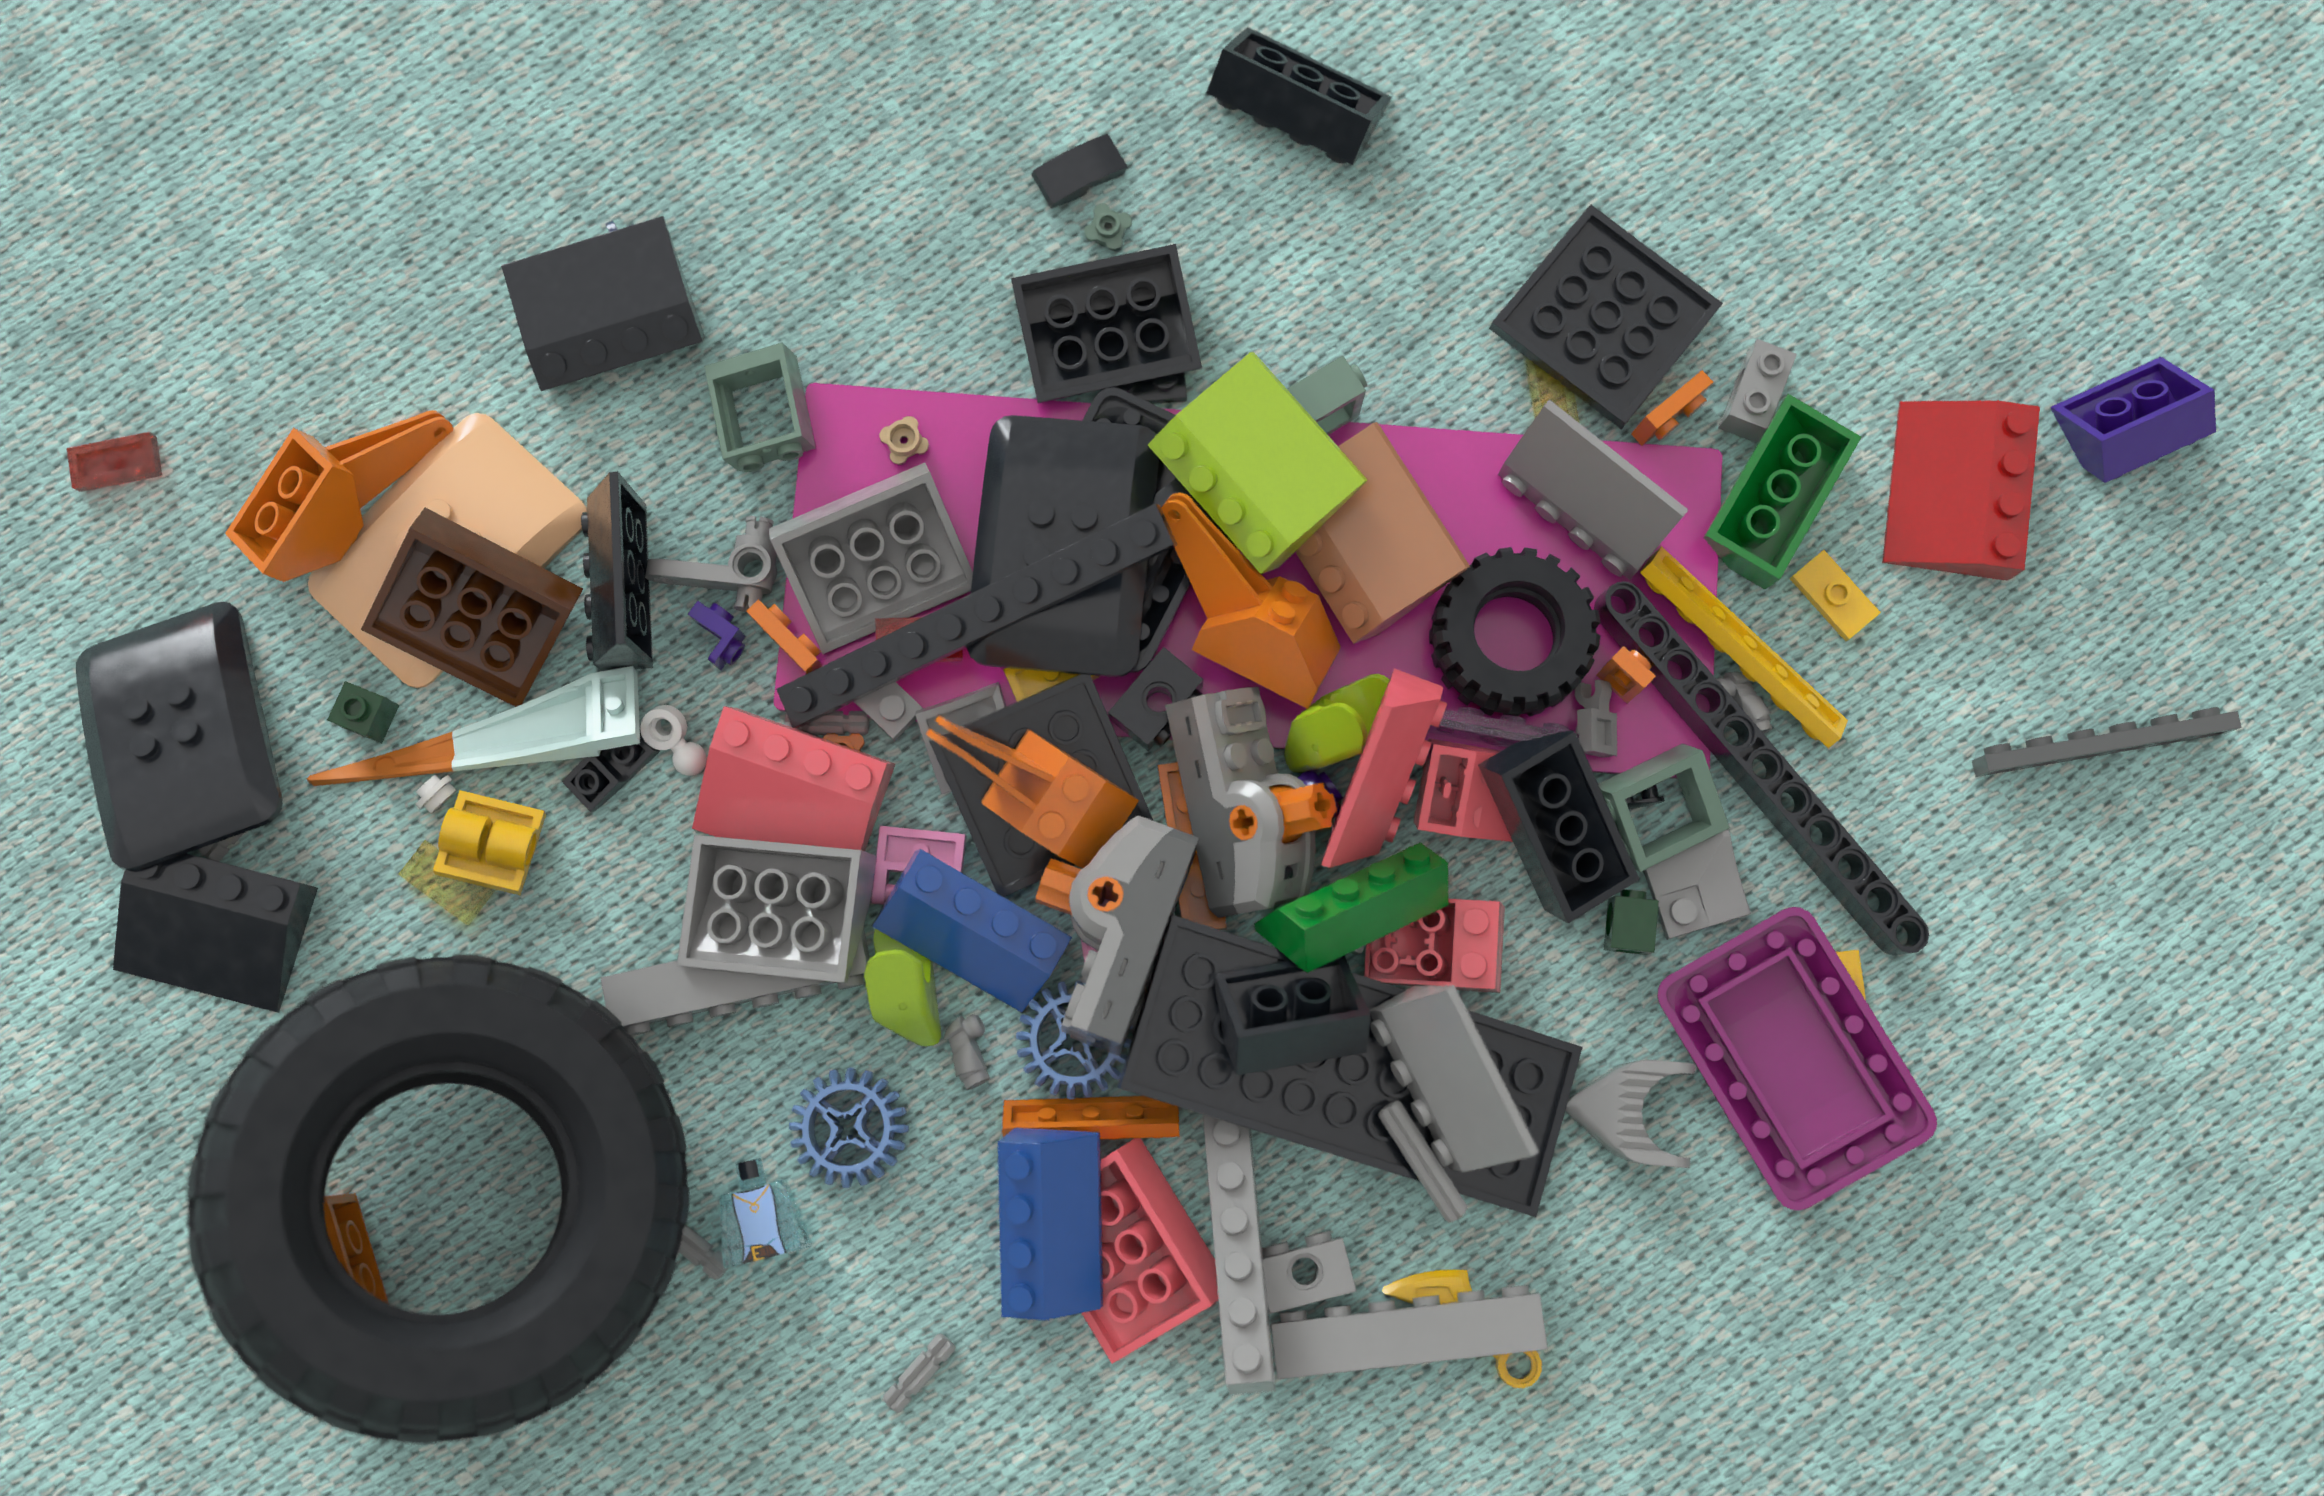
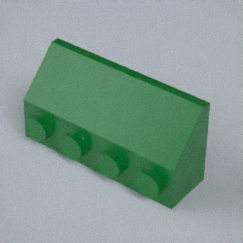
[1703,394,1862,590]
[1254,842,1449,973]

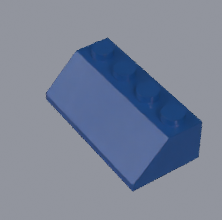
[872,849,1072,1013]
[998,1127,1103,1320]

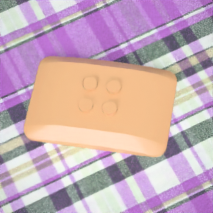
[308,413,587,688]

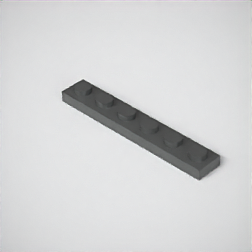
[1972,707,2242,777]

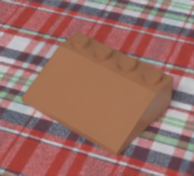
[1295,422,1471,644]

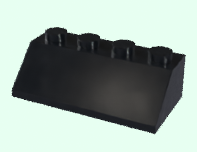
[1206,27,1392,165]
[1478,730,1640,923]

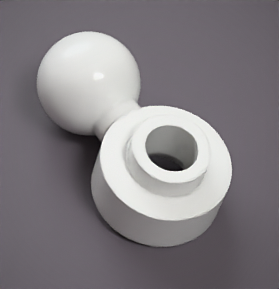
[640,705,707,776]

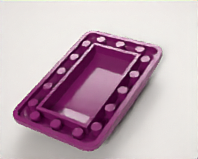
[1657,907,1937,1211]

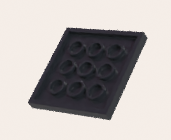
[1489,204,1723,430]
[929,674,1154,897]

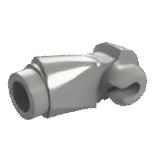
[1717,671,1772,734]
[944,1014,990,1090]

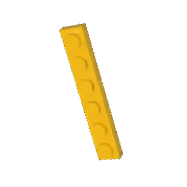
[1640,546,1848,749]

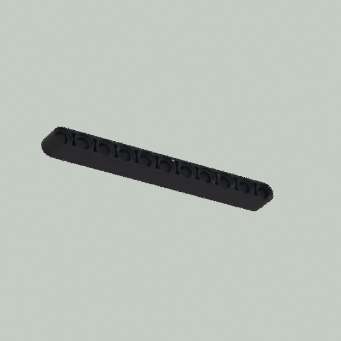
[1594,581,1929,956]

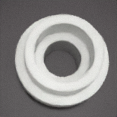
[415,775,457,814]

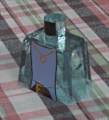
[720,1158,813,1269]

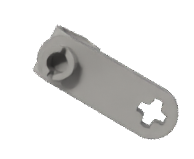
[645,516,777,612]

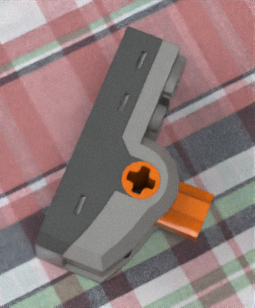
[1165,687,1337,918]
[1035,815,1199,1056]

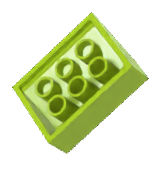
[1148,352,1368,574]

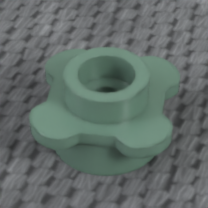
[1084,204,1132,250]

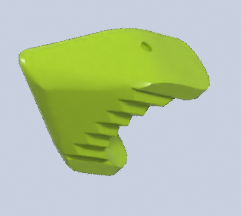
[1284,674,1390,773]
[864,929,941,1047]

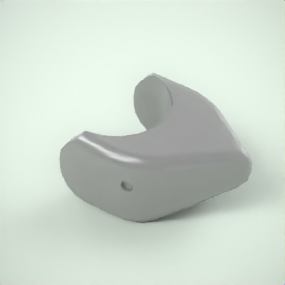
[1565,1060,1695,1168]

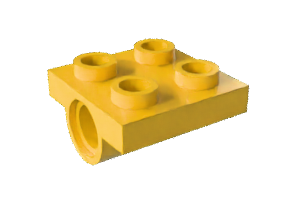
[433,790,546,896]

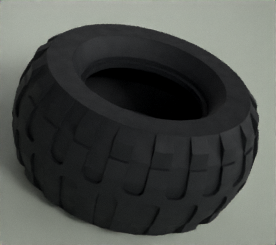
[187,954,689,1444]

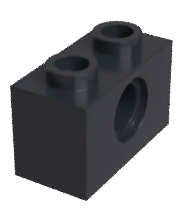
[1108,647,1204,752]

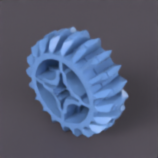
[1016,980,1133,1099]
[789,1068,909,1188]

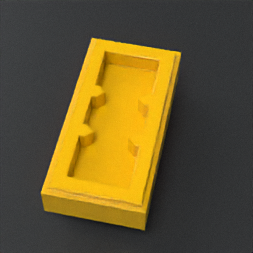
[1789,550,1881,642]

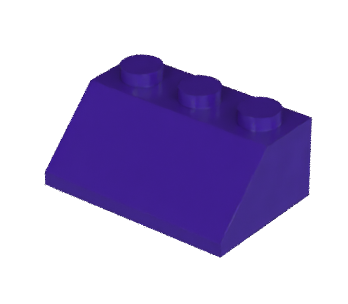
[2051,357,2216,483]

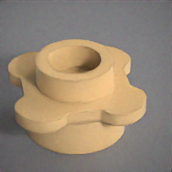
[879,416,929,465]

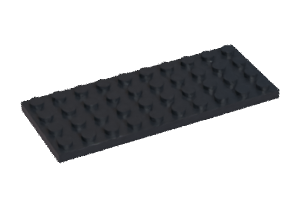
[1117,915,1583,1217]

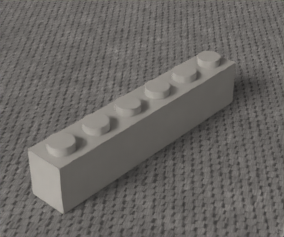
[600,926,870,1036]
[1203,1115,1276,1396]
[1271,1285,1548,1380]

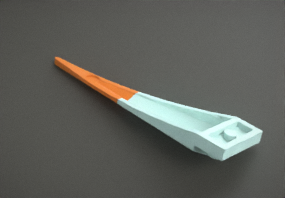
[306,666,640,786]

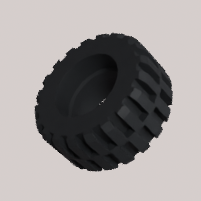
[1429,547,1601,719]

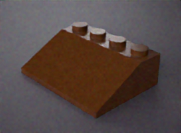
[361,507,583,707]

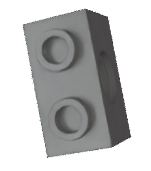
[1718,339,1797,443]
[1262,1231,1356,1314]

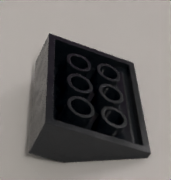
[501,216,705,391]
[1011,244,1202,403]
[581,471,653,671]
[113,853,318,1013]

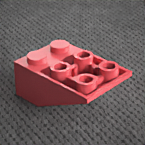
[1413,738,1513,842]
[1364,899,1505,993]

